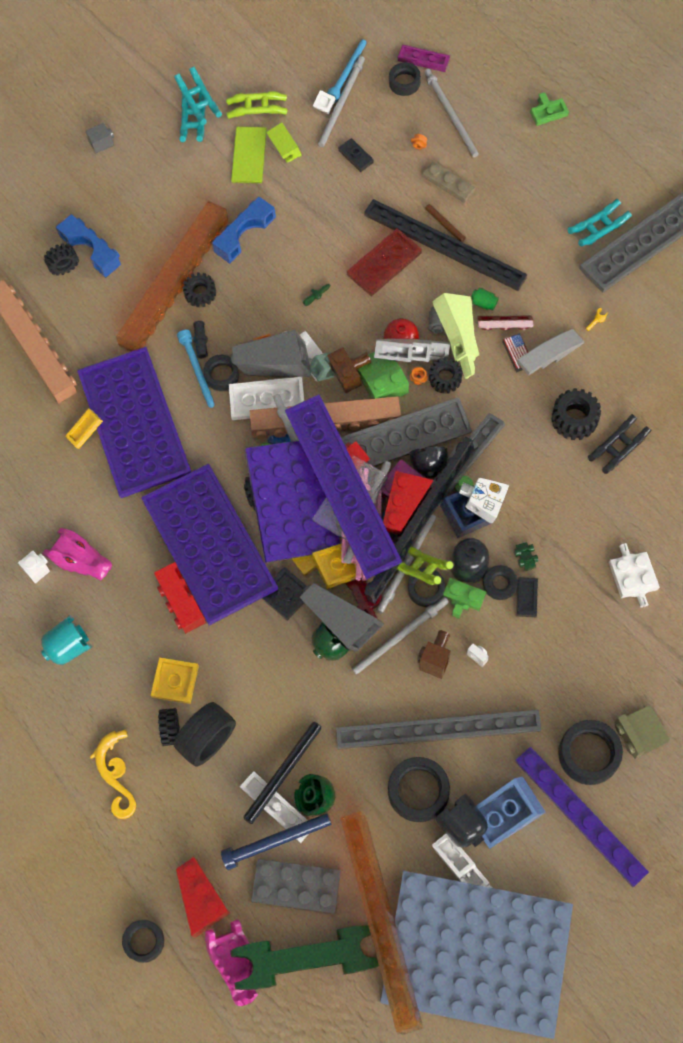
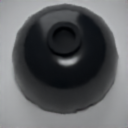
[410,446,448,478]

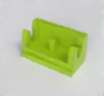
[266,122,302,163]

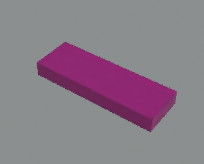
[398,44,450,72]

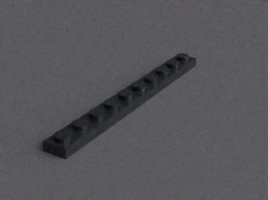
[364,199,527,291]
[364,436,474,604]

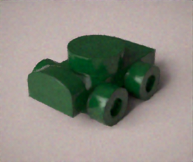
[514,542,539,571]

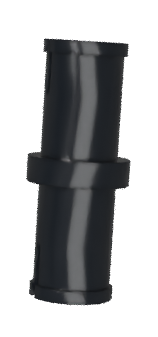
[193,321,208,359]

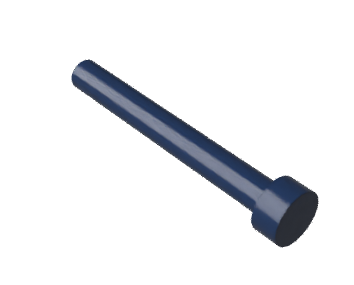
[221,813,332,870]

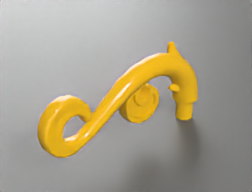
[90,729,136,819]

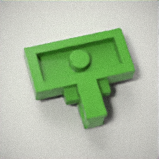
[530,92,569,126]
[443,578,487,618]

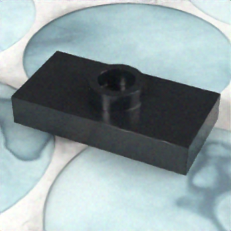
[338,138,374,172]

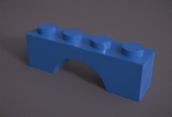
[212,197,276,264]
[56,214,121,278]

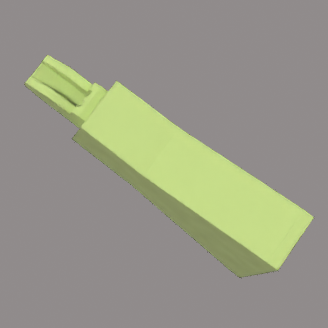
[432,293,479,379]

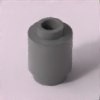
[428,306,445,334]

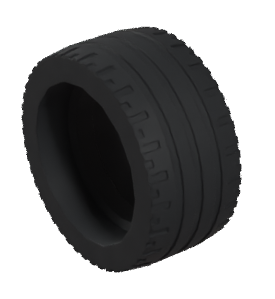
[173,702,236,767]
[558,720,623,785]
[388,757,450,822]

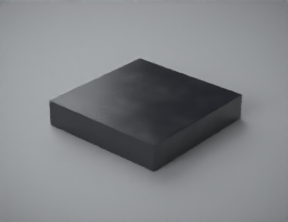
[261,567,307,621]

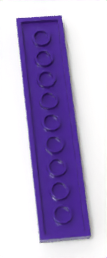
[285,394,402,579]

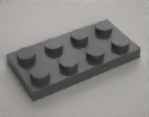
[251,859,341,914]

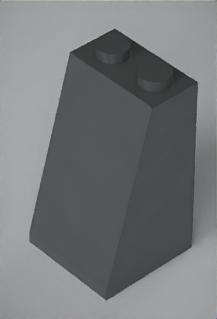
[231,330,311,377]
[300,583,384,652]

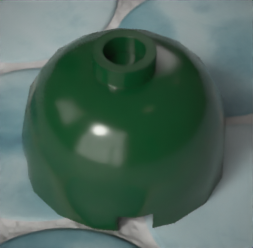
[311,622,350,661]
[294,774,336,817]

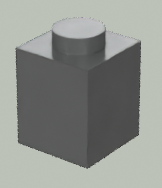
[86,123,114,153]

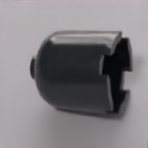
[450,538,489,583]
[435,794,488,848]

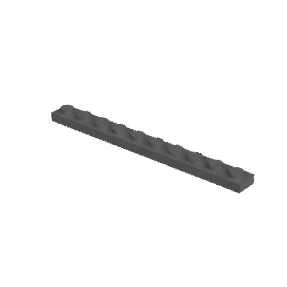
[389,413,505,546]
[336,710,541,749]

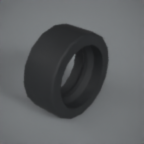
[389,62,421,96]
[203,354,239,391]
[408,568,445,607]
[122,920,164,963]

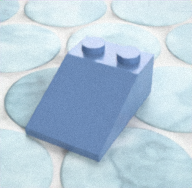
[477,777,546,849]

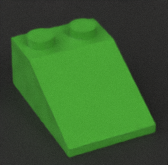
[357,352,409,399]

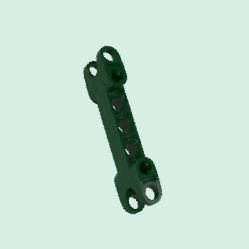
[230,925,383,990]

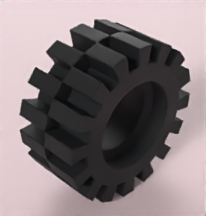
[44,243,79,276]
[183,272,216,308]
[429,357,463,393]
[158,708,180,746]

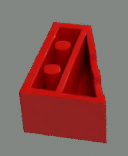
[383,471,433,535]
[154,562,206,634]
[176,857,230,938]

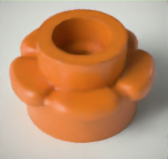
[411,134,427,150]
[410,367,428,385]

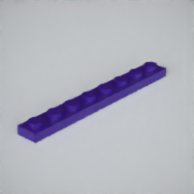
[515,747,649,887]

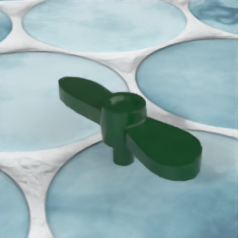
[303,284,331,306]

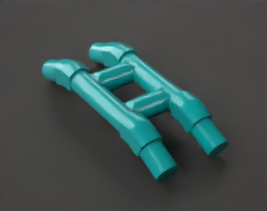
[174,66,222,125]
[179,92,206,142]
[567,199,632,247]

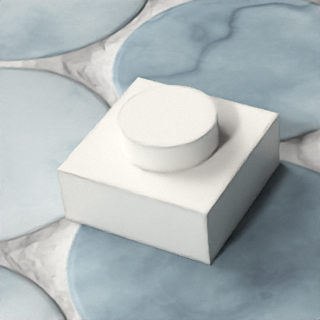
[313,90,336,115]
[467,644,488,667]

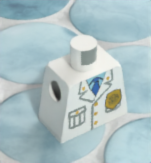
[459,478,509,523]

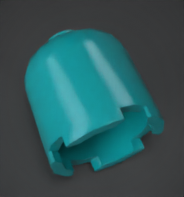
[41,615,92,665]

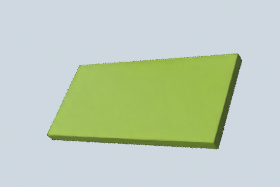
[231,127,267,183]

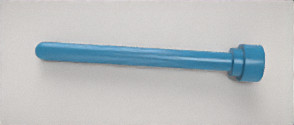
[327,39,367,103]
[177,330,215,408]

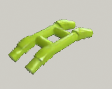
[226,91,287,119]
[397,546,453,585]

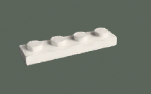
[240,771,309,843]

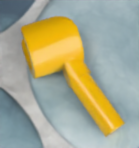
[585,308,608,331]

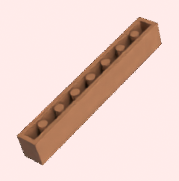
[0,280,77,404]
[250,397,401,439]

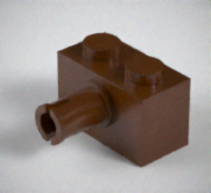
[327,347,371,393]
[418,630,451,679]

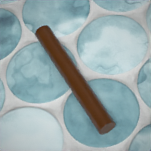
[425,204,466,242]

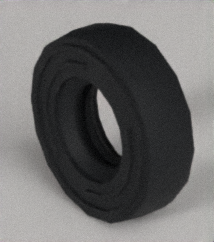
[483,565,518,600]

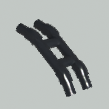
[588,414,652,474]

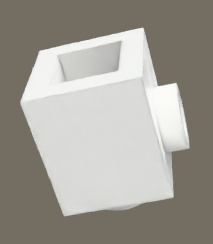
[18,551,50,583]

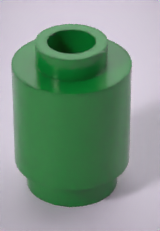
[471,287,499,311]

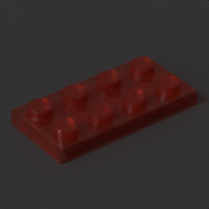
[347,228,422,297]

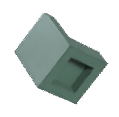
[310,352,335,381]

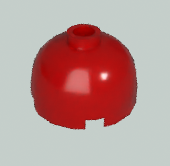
[383,318,419,340]

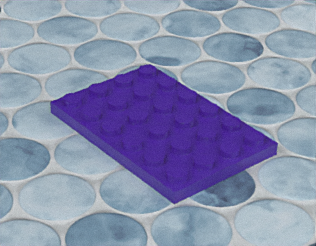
[244,441,340,563]

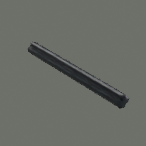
[244,722,321,824]

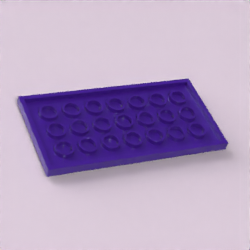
[77,347,191,498]
[141,464,278,626]

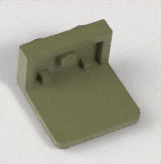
[614,706,670,759]

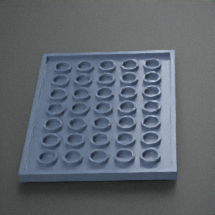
[380,871,573,1039]

